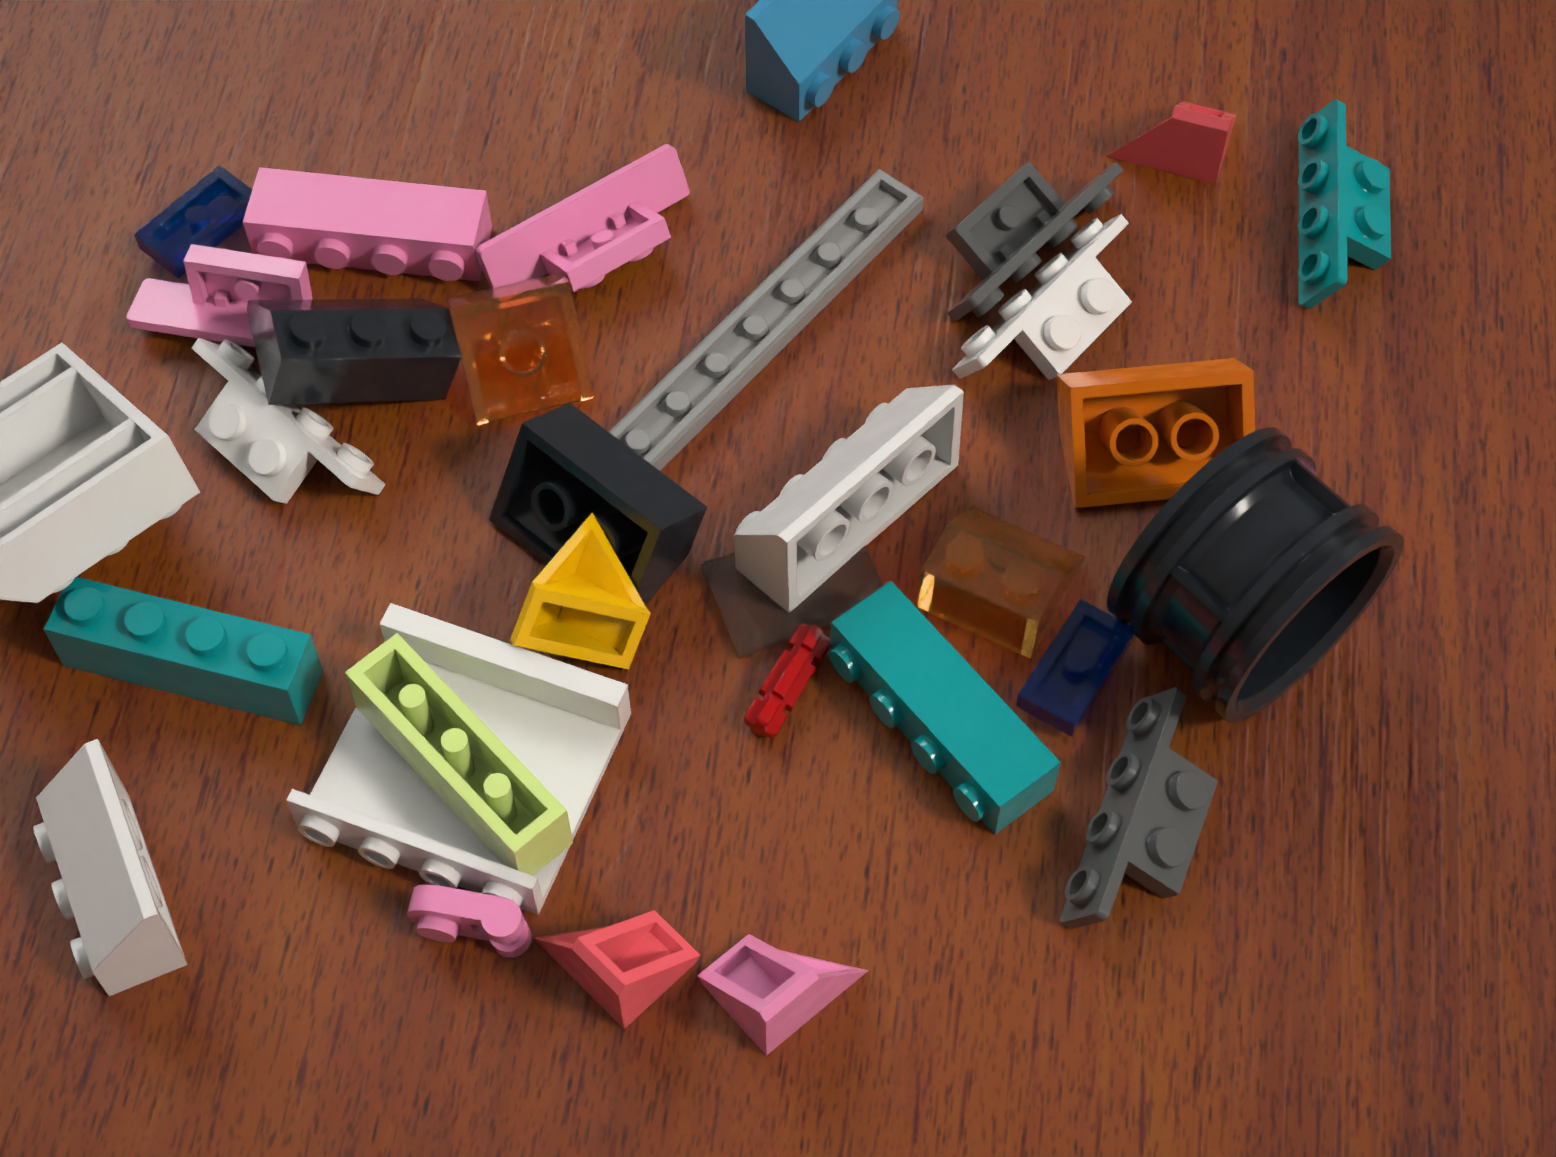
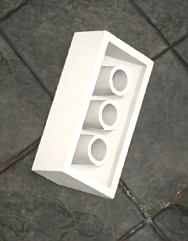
[734,385,964,613]

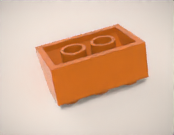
[1056,358,1255,508]

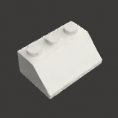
[33,739,187,996]

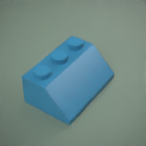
[745,0,900,122]

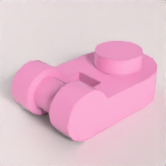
[407,884,532,958]

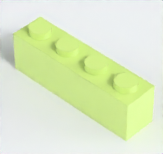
[345,633,573,876]

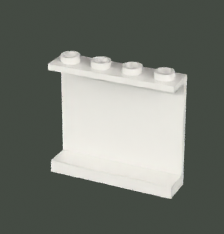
[286,603,631,915]

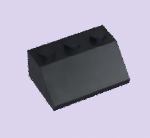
[247,298,462,405]
[489,403,707,606]

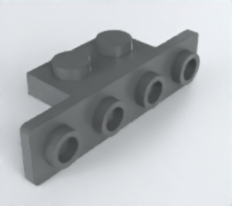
[945,161,1123,322]
[1059,687,1218,929]

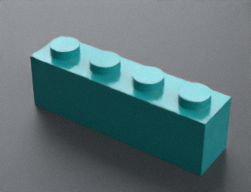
[43,577,323,726]
[829,581,1061,835]

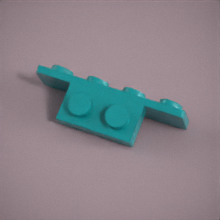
[1298,99,1391,309]

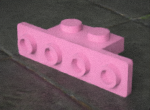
[476,144,690,299]
[126,244,313,347]

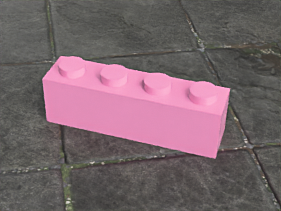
[243,167,492,281]

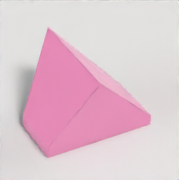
[697,934,869,1056]

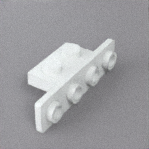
[952,214,1132,380]
[192,338,385,504]

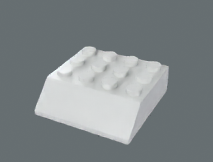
[0,343,200,603]

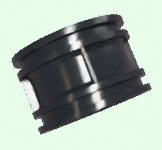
[1107,427,1404,723]

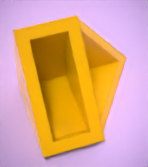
[510,513,651,670]

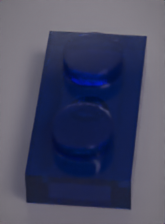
[134,165,252,279]
[1016,599,1135,737]

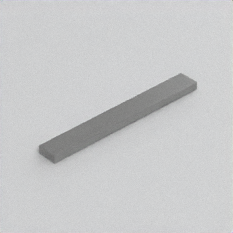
[609,169,924,471]

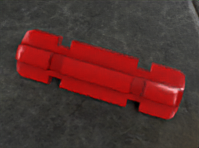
[744,624,830,738]

